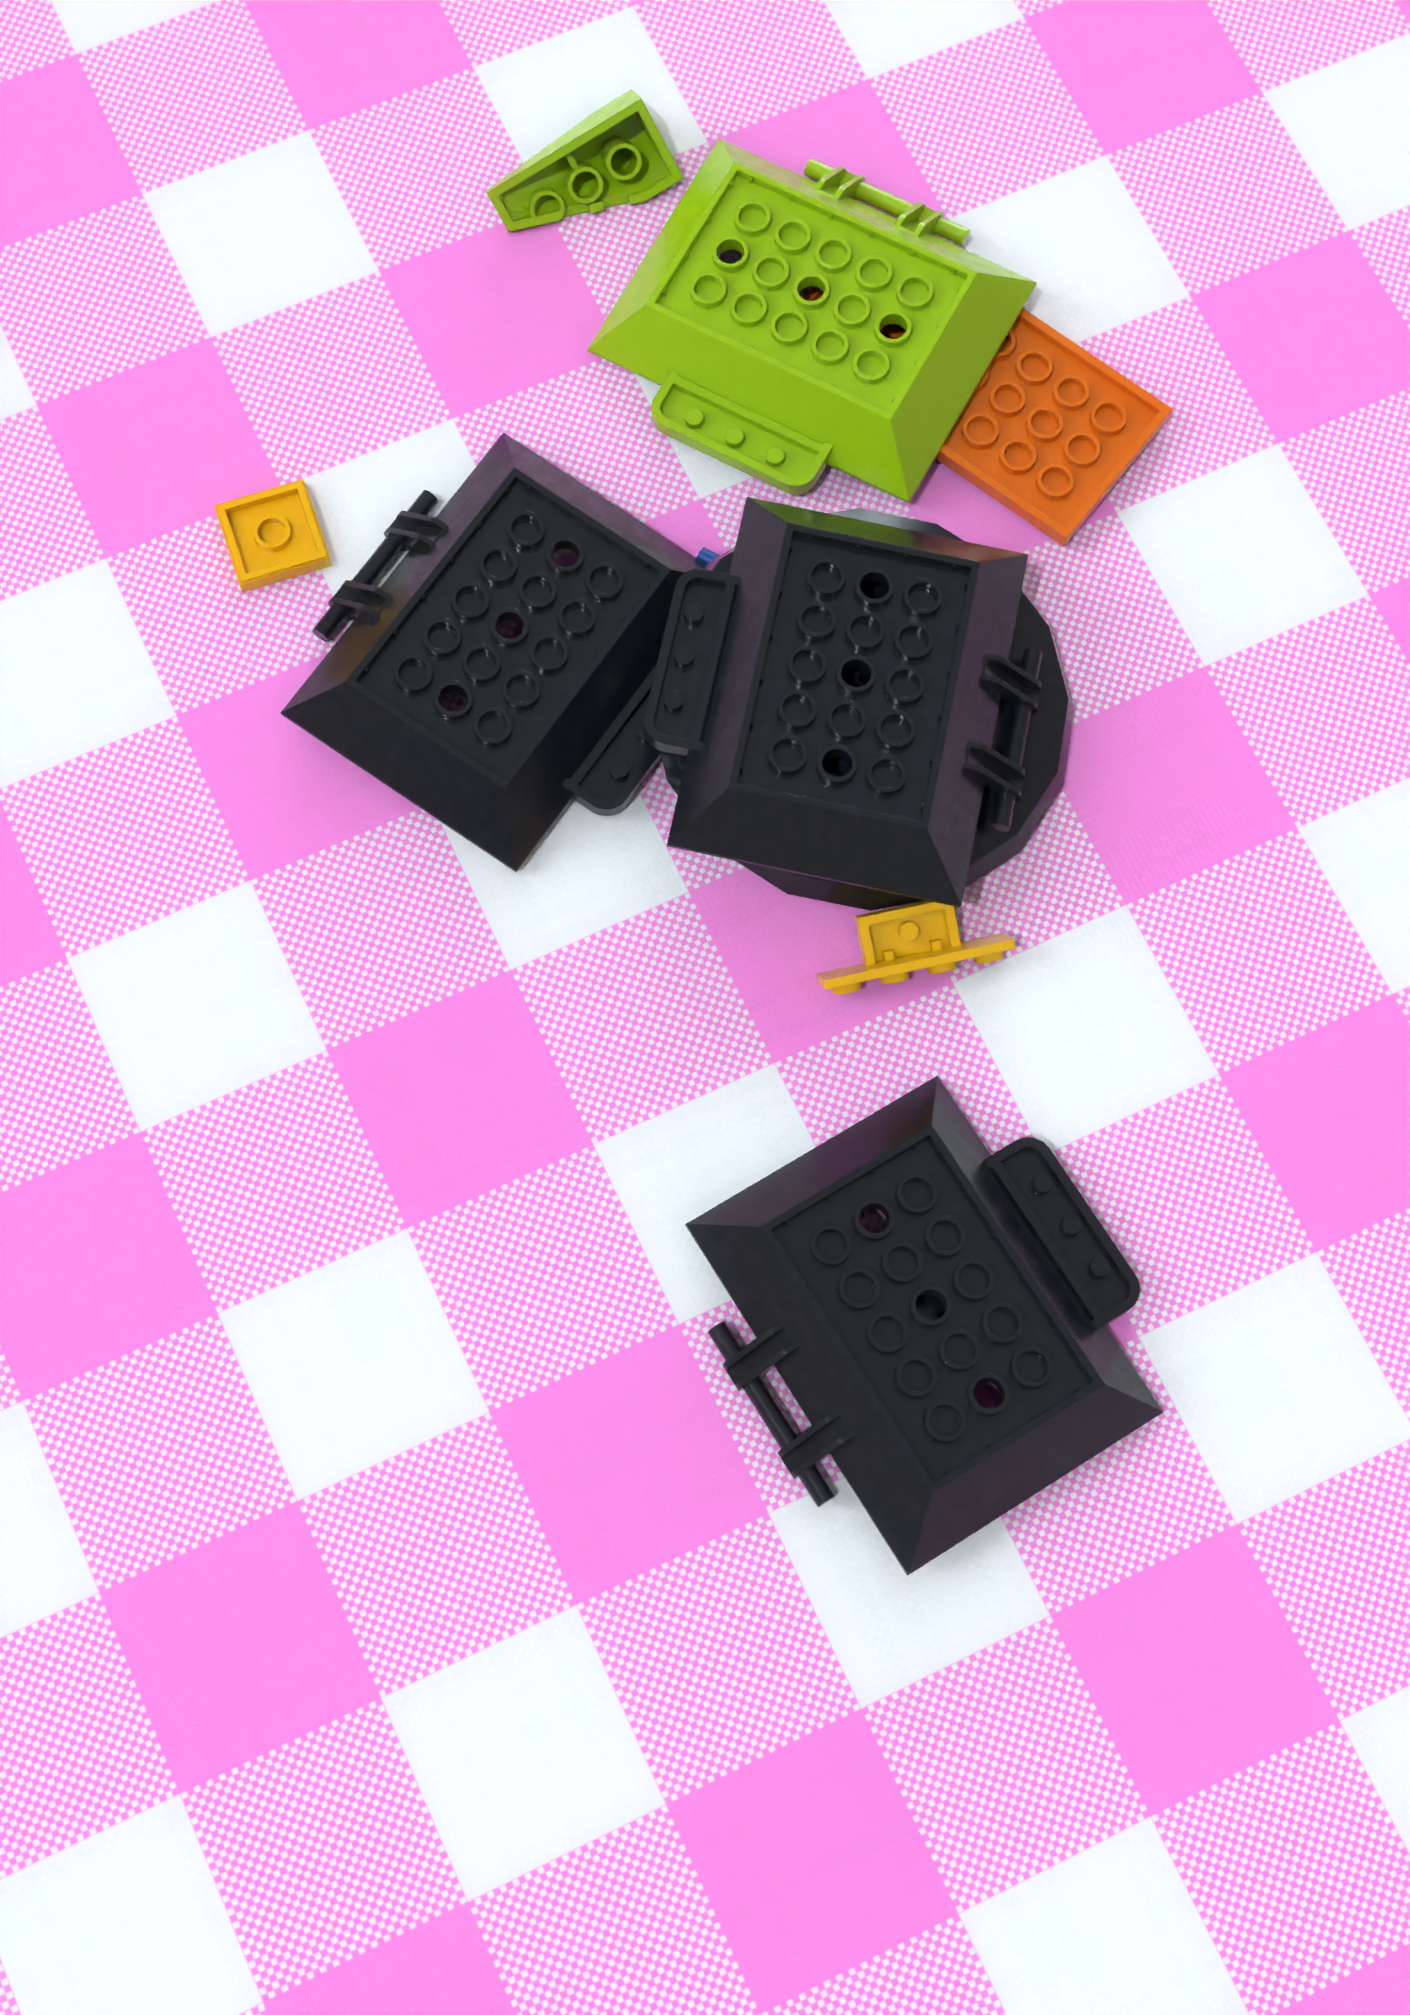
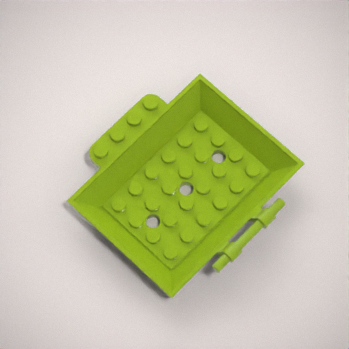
[587,138,1037,503]

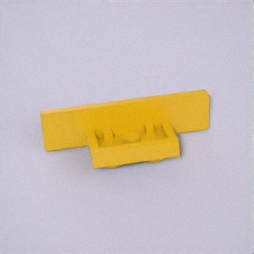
[817,900,1016,994]

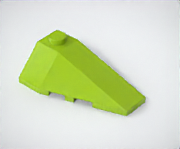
[486,89,683,232]

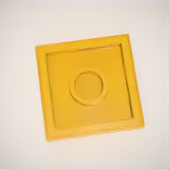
[214,479,332,593]

